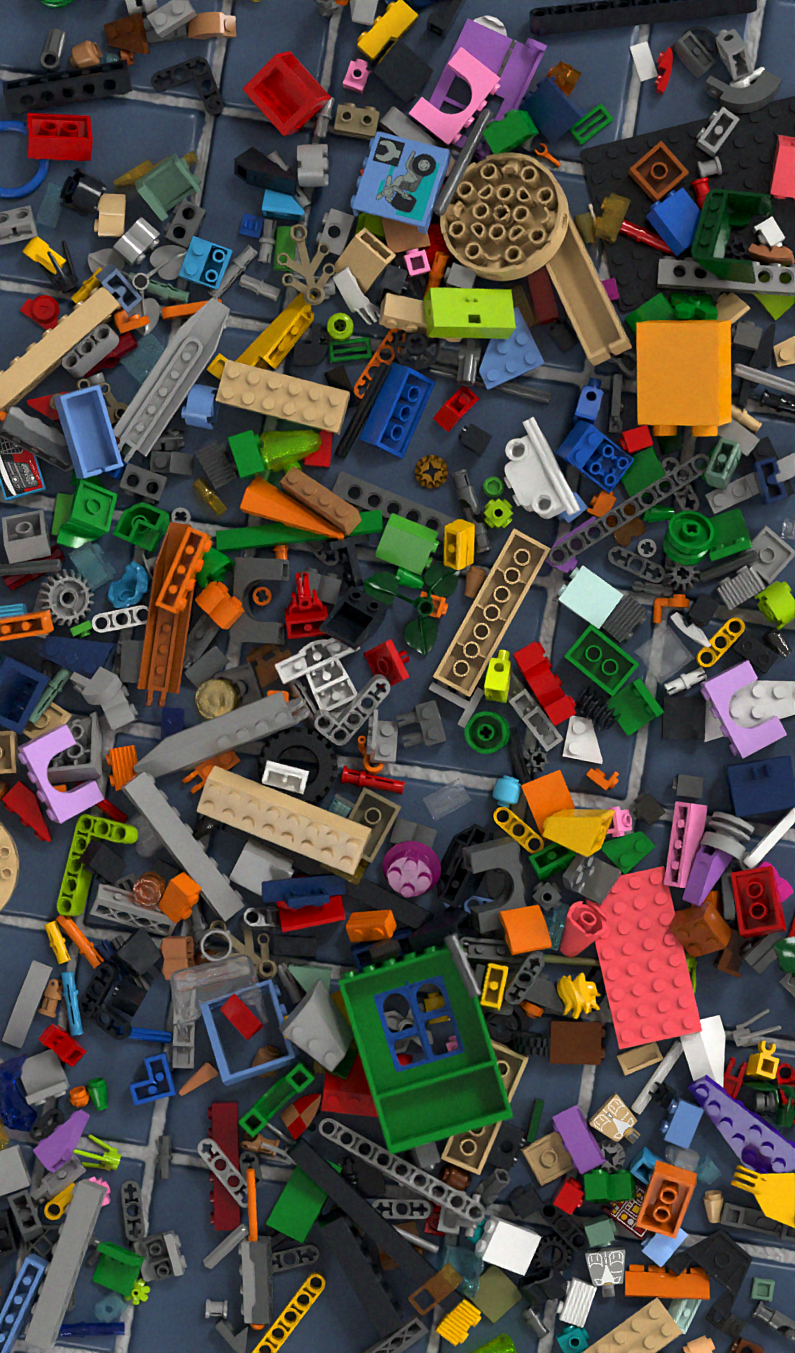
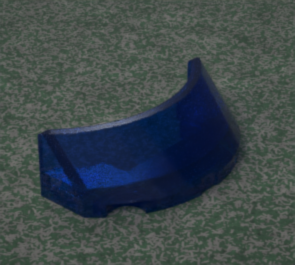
[0,1053,38,1132]

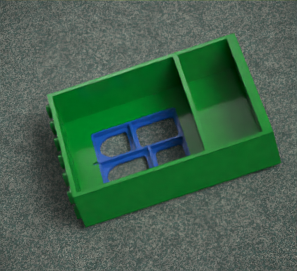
[338,942,513,1154]

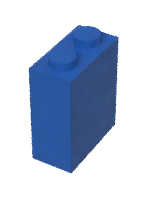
[646,188,702,257]

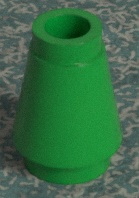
[641,502,674,523]
[394,566,424,590]
[87,1078,108,1111]

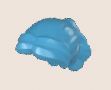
[107,561,151,609]

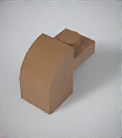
[187,12,237,40]

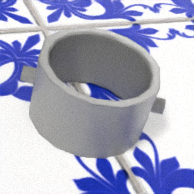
[199,928,232,962]

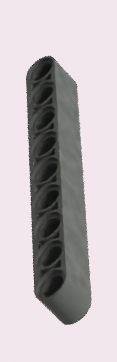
[548,454,710,566]

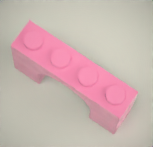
[408,47,501,147]

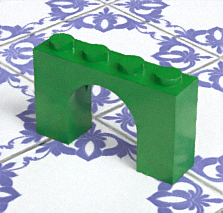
[238,1058,316,1138]

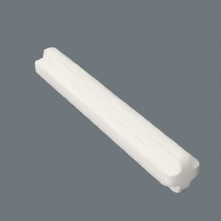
[631,1041,684,1114]

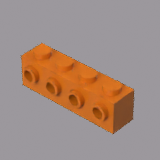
[155,526,212,614]

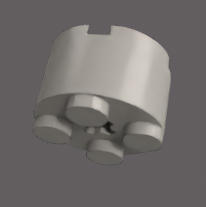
[297,144,329,187]

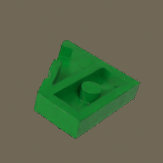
[601,831,655,875]

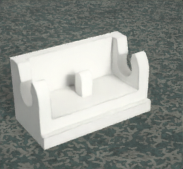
[262,761,309,794]

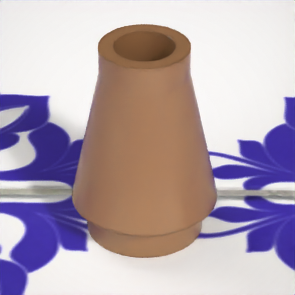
[464,566,487,598]

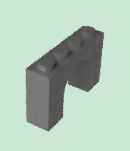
[229,557,290,645]
[462,836,527,933]

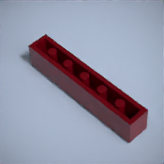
[208,1101,241,1231]

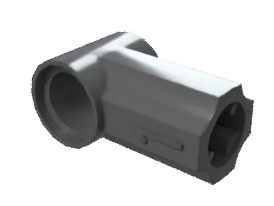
[40,28,68,73]
[472,1168,511,1206]

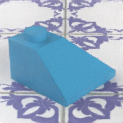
[262,189,305,222]

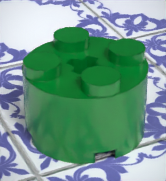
[465,711,510,754]

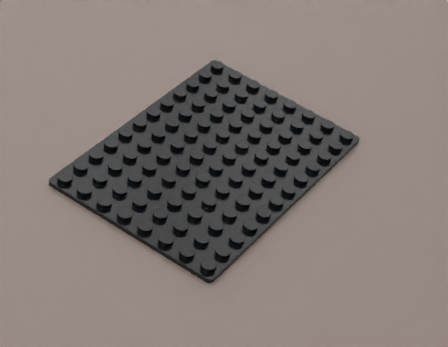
[581,96,795,312]

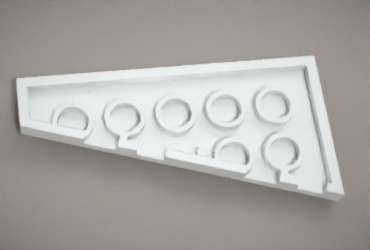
[704,679,795,742]

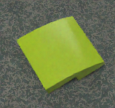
[753,265,795,321]

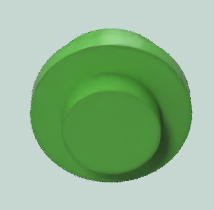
[483,476,504,498]

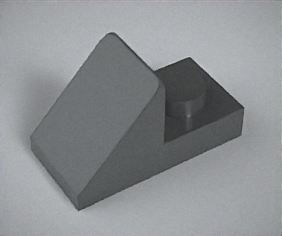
[150,451,194,476]
[215,1317,249,1353]

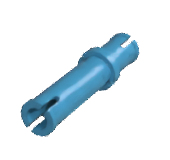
[60,971,84,1036]

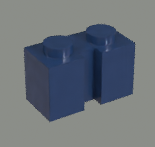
[751,457,788,506]

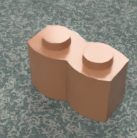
[160,936,195,980]

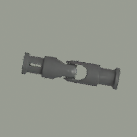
[450,469,494,554]
[750,1300,795,1343]

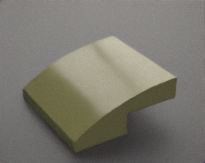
[463,1264,523,1323]

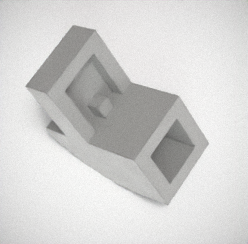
[69,667,123,705]

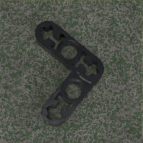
[151,56,224,116]
[78,962,132,1040]

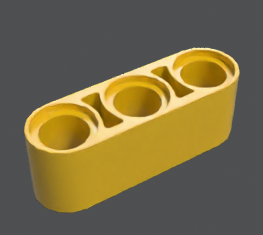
[695,617,745,668]
[493,806,544,854]

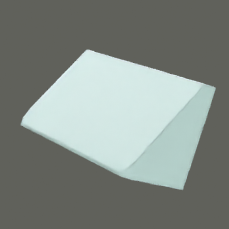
[668,1298,702,1334]

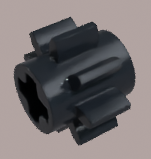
[725,236,751,260]

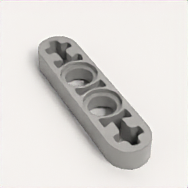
[198,1138,248,1208]

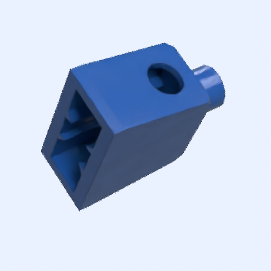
[571,378,604,426]

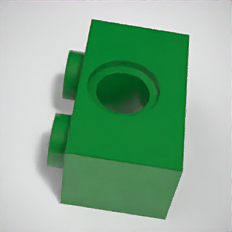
[528,842,576,882]

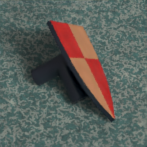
[280,1094,323,1141]

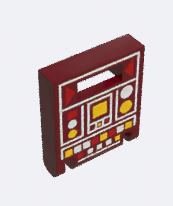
[601,1182,648,1240]

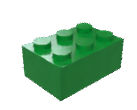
[563,624,640,697]

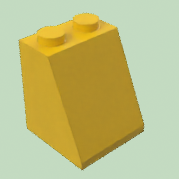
[543,809,615,857]

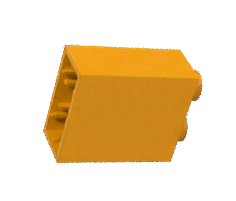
[636,320,731,436]

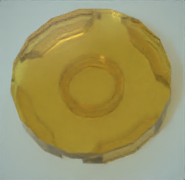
[195,679,237,720]

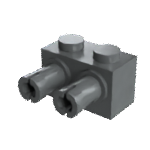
[396,700,447,748]

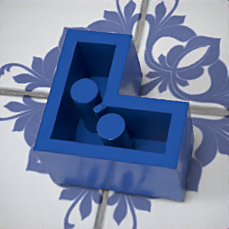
[129,1051,177,1105]

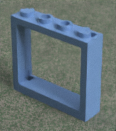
[199,979,300,1086]

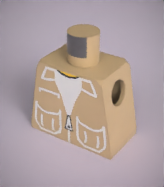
[588,1092,641,1144]

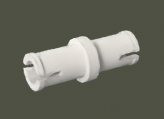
[663,667,707,697]

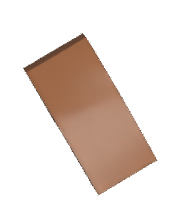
[748,243,795,265]

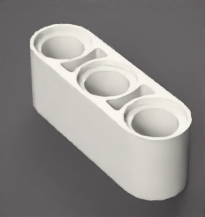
[92,605,149,633]

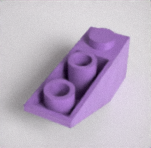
[544,516,597,574]
[682,845,734,907]
[33,1109,90,1173]

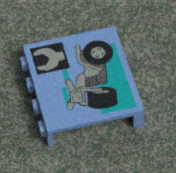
[350,131,451,234]

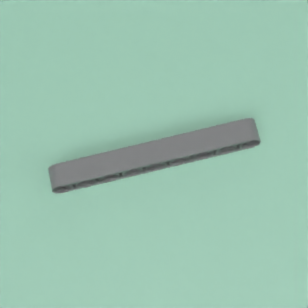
[319,1118,485,1224]

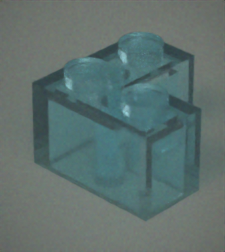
[68,541,116,592]

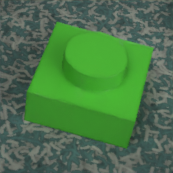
[70,620,93,639]

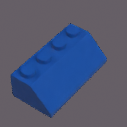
[359,362,436,459]

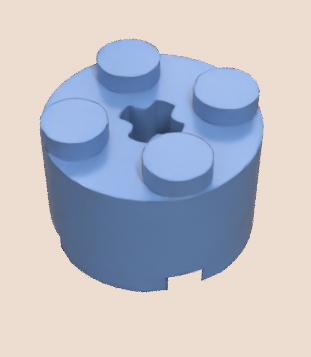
[181,383,221,430]

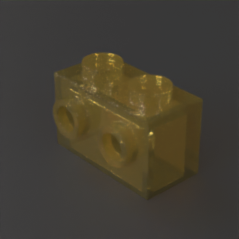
[593,192,631,243]

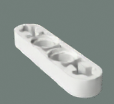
[743,807,795,869]

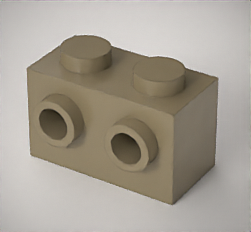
[334,102,380,139]

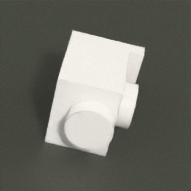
[752,217,785,250]

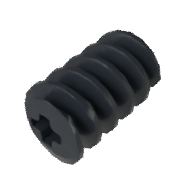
[575,686,621,731]

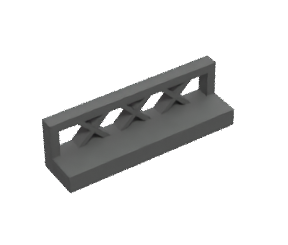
[364,1314,429,1353]

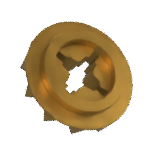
[415,455,448,488]

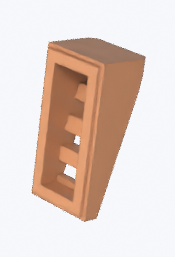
[179,1060,220,1096]

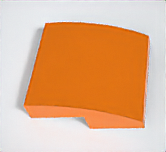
[498,905,551,955]

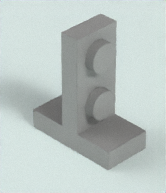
[429,680,485,728]

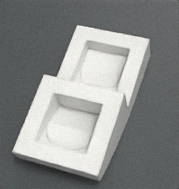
[671,612,711,648]

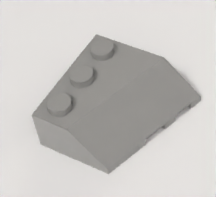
[47,711,103,784]
[279,979,354,1072]

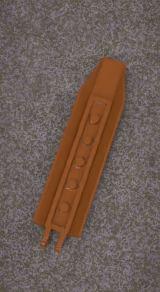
[137,522,196,708]

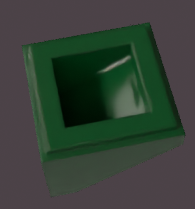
[657,429,683,455]

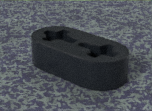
[29,1108,65,1142]

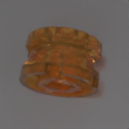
[133,872,166,906]

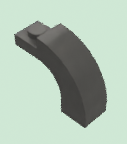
[705,70,782,113]

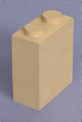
[334,228,396,295]

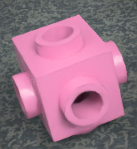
[607,806,632,838]

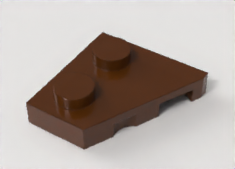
[104,14,149,55]

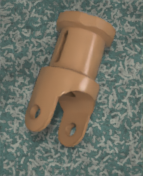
[37,979,63,1017]
[241,1132,280,1158]

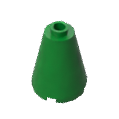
[196,547,235,590]

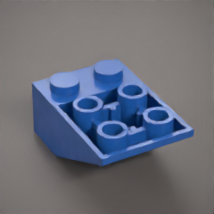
[556,419,634,494]

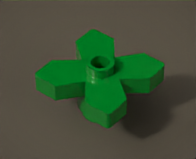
[669,292,718,320]

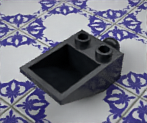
[319,586,388,650]

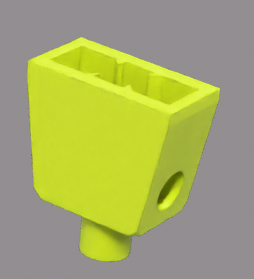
[484,650,512,703]

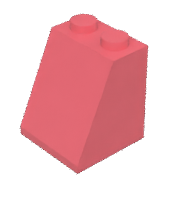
[769,135,795,200]

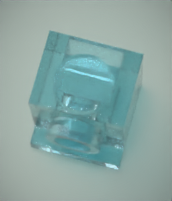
[691,1155,722,1185]
[94,1290,129,1323]

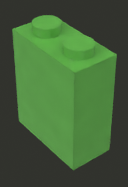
[375,513,439,575]

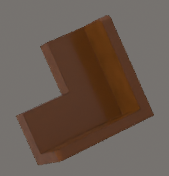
[713,927,752,978]

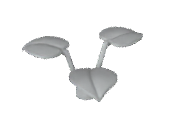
[88,245,187,336]

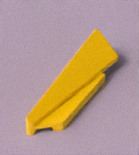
[235,293,315,370]

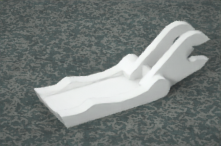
[332,267,380,325]

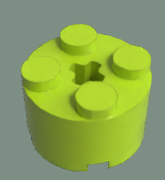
[755,581,795,630]

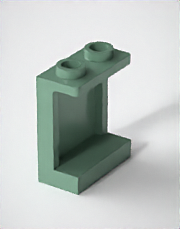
[134,153,202,221]

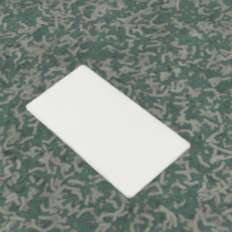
[630,42,658,81]

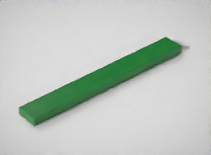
[216,510,384,553]

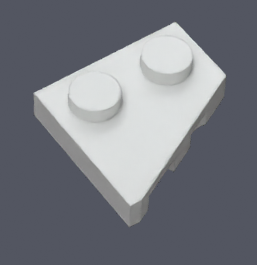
[562,716,603,764]

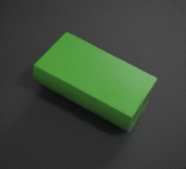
[273,226,298,272]

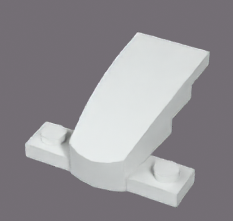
[275,638,369,734]

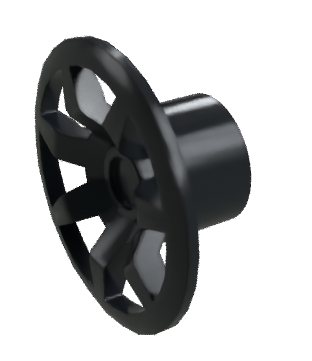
[394,330,440,370]

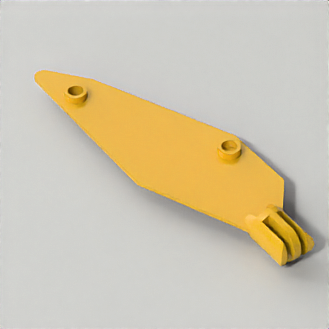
[731,1164,795,1228]

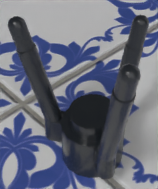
[39,241,78,294]

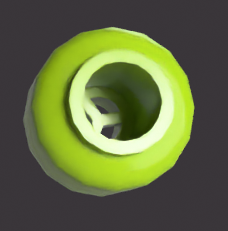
[327,313,354,341]

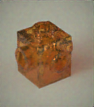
[546,61,582,97]

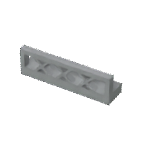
[90,883,177,937]

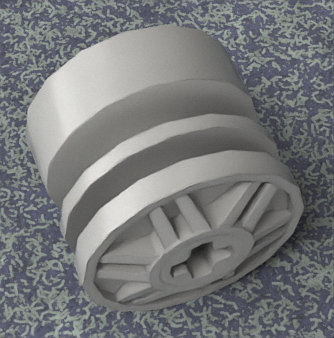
[700,811,754,863]

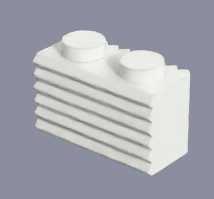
[556,1277,597,1328]

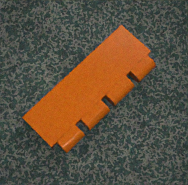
[625,1264,710,1300]

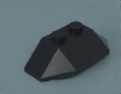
[436,823,493,908]

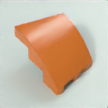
[521,769,575,842]

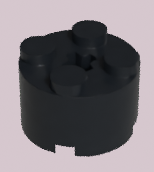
[59,168,106,217]

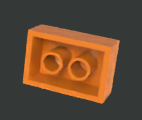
[635,1160,697,1239]

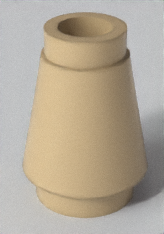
[703,1190,724,1223]

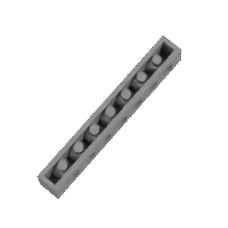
[657,256,795,296]

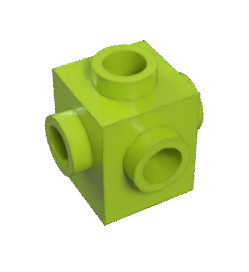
[483,498,513,529]

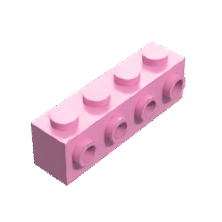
[664,801,708,888]

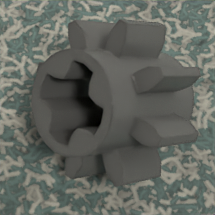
[522,747,550,773]

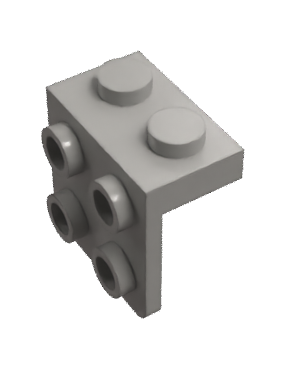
[16,1049,70,1106]
[134,1230,187,1282]

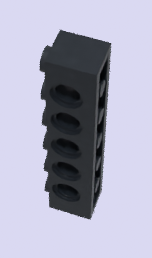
[3,59,132,114]

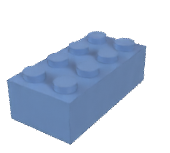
[53,385,123,479]

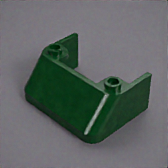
[691,189,773,284]

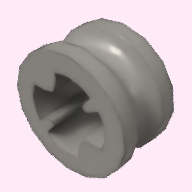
[171,507,191,524]
[637,539,656,558]

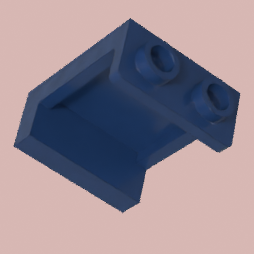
[519,75,587,144]

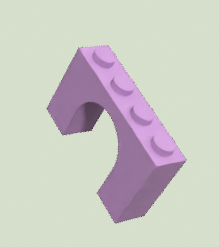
[700,660,787,759]
[17,724,104,823]

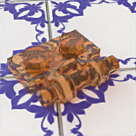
[245,644,293,688]

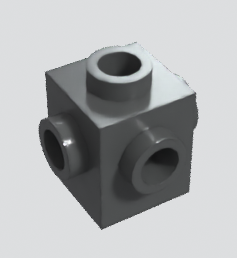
[532,881,562,911]

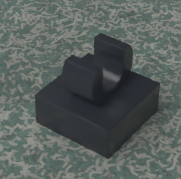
[648,1081,677,1109]

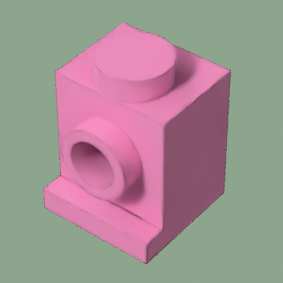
[343,59,370,94]

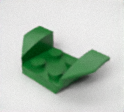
[56,470,118,549]

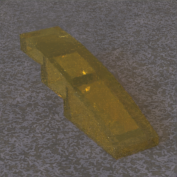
[113,151,199,188]

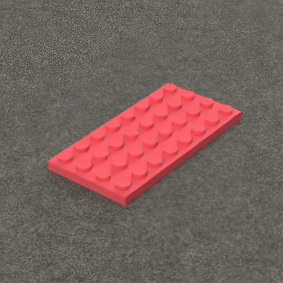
[585,866,703,1050]

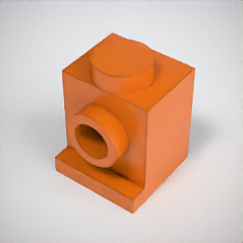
[585,489,617,519]

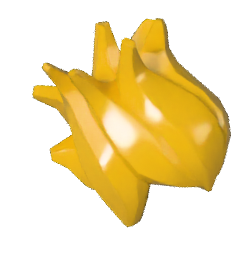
[557,973,601,1019]

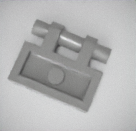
[437,1191,481,1238]

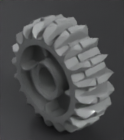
[38,569,94,626]

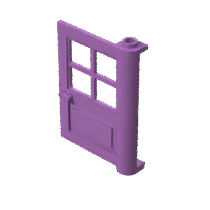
[418,19,547,161]

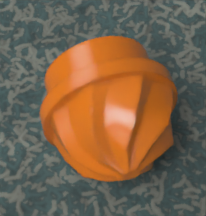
[69,1086,90,1108]

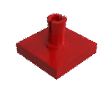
[363,639,409,688]

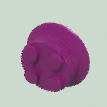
[382,841,441,898]

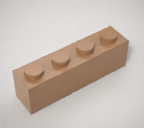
[280,466,361,536]

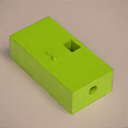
[424,288,516,339]

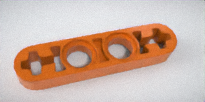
[354,328,406,400]

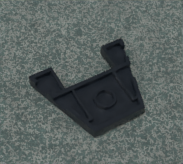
[665,1230,753,1320]

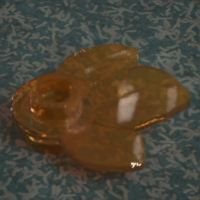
[606,505,646,546]

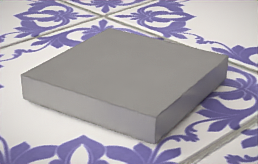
[739,525,795,584]

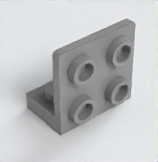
[366,709,398,764]

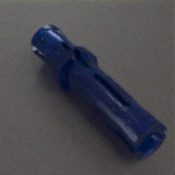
[61,1321,125,1338]

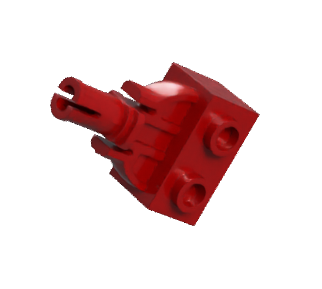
[284,572,328,639]

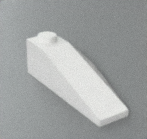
[680,1015,726,1087]

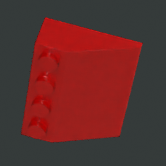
[321,1053,413,1118]

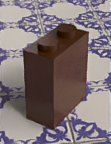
[549,1019,605,1065]

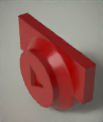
[20,295,60,330]

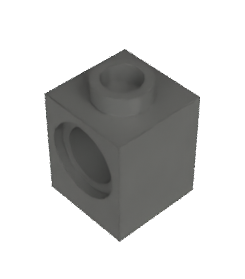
[672,774,704,798]

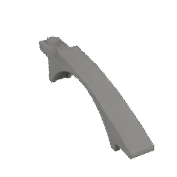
[705,453,795,514]

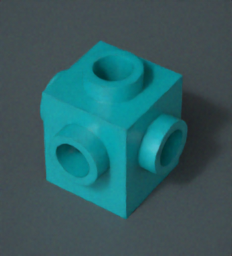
[556,1324,590,1353]

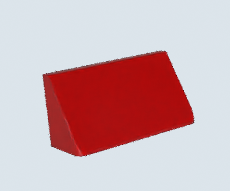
[220,993,264,1041]

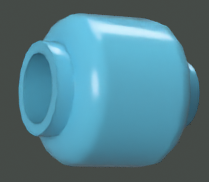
[492,775,522,808]

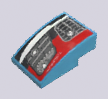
[0,437,46,501]

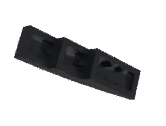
[736,324,776,407]

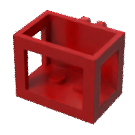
[242,51,331,136]

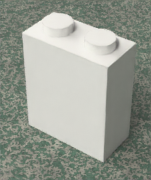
[475,1215,542,1276]

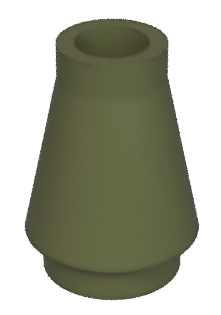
[574,212,595,244]

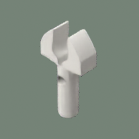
[729,67,765,88]

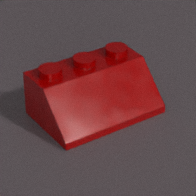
[26,113,93,162]
[278,895,346,932]

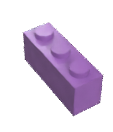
[552,1105,607,1174]

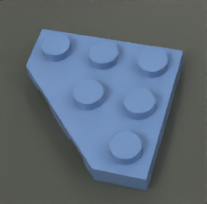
[479,307,545,391]

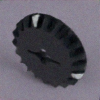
[482,1005,529,1048]

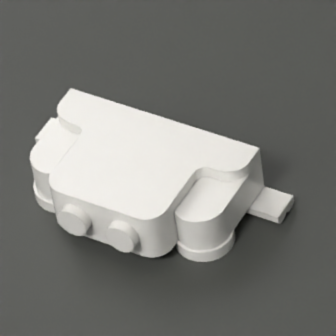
[504,417,580,519]

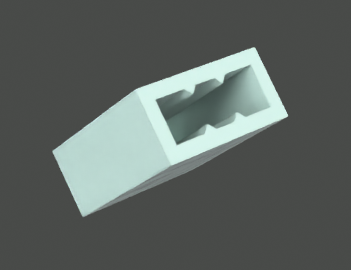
[557,566,623,629]

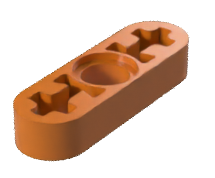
[161,299,222,320]

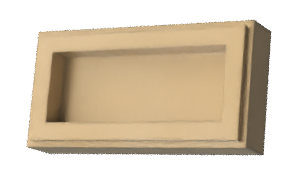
[616,1042,664,1075]

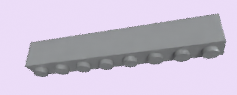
[120,772,244,922]
[24,1179,108,1350]

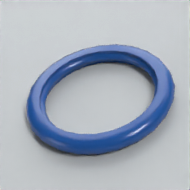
[0,120,50,199]

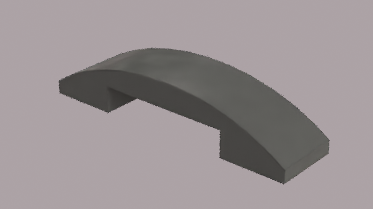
[720,1202,795,1242]

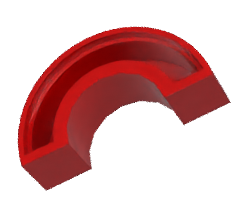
[512,641,576,726]

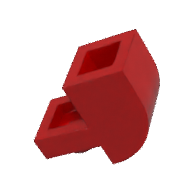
[38,1023,87,1067]

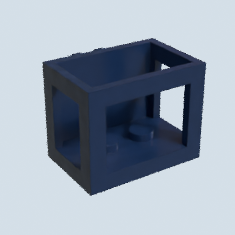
[0,652,50,734]
[724,756,795,817]

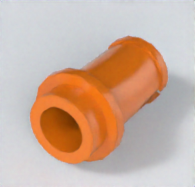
[273,544,289,560]

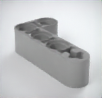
[313,674,390,745]

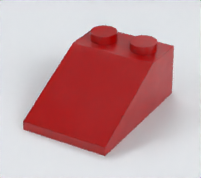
[731,865,786,938]

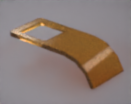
[408,1262,463,1316]

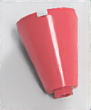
[559,901,608,957]

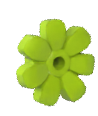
[124,1278,150,1305]

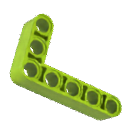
[57,814,138,917]

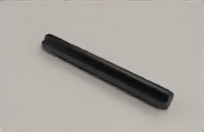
[335,362,392,459]

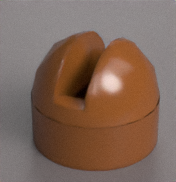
[119,50,135,66]

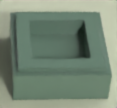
[750,1277,775,1302]

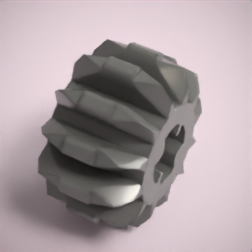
[664,560,700,592]

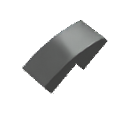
[142,1232,175,1282]

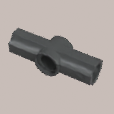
[314,0,338,19]
[457,322,481,387]

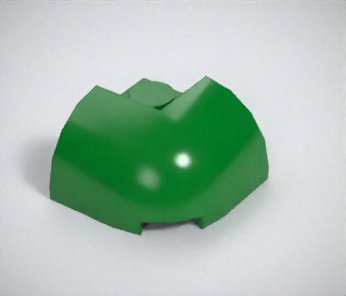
[113,502,170,553]

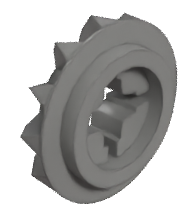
[596,1139,625,1174]

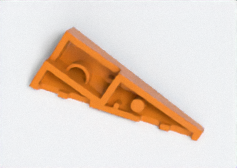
[240,476,345,540]

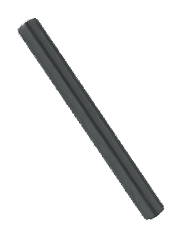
[433,108,494,216]
[429,362,552,404]

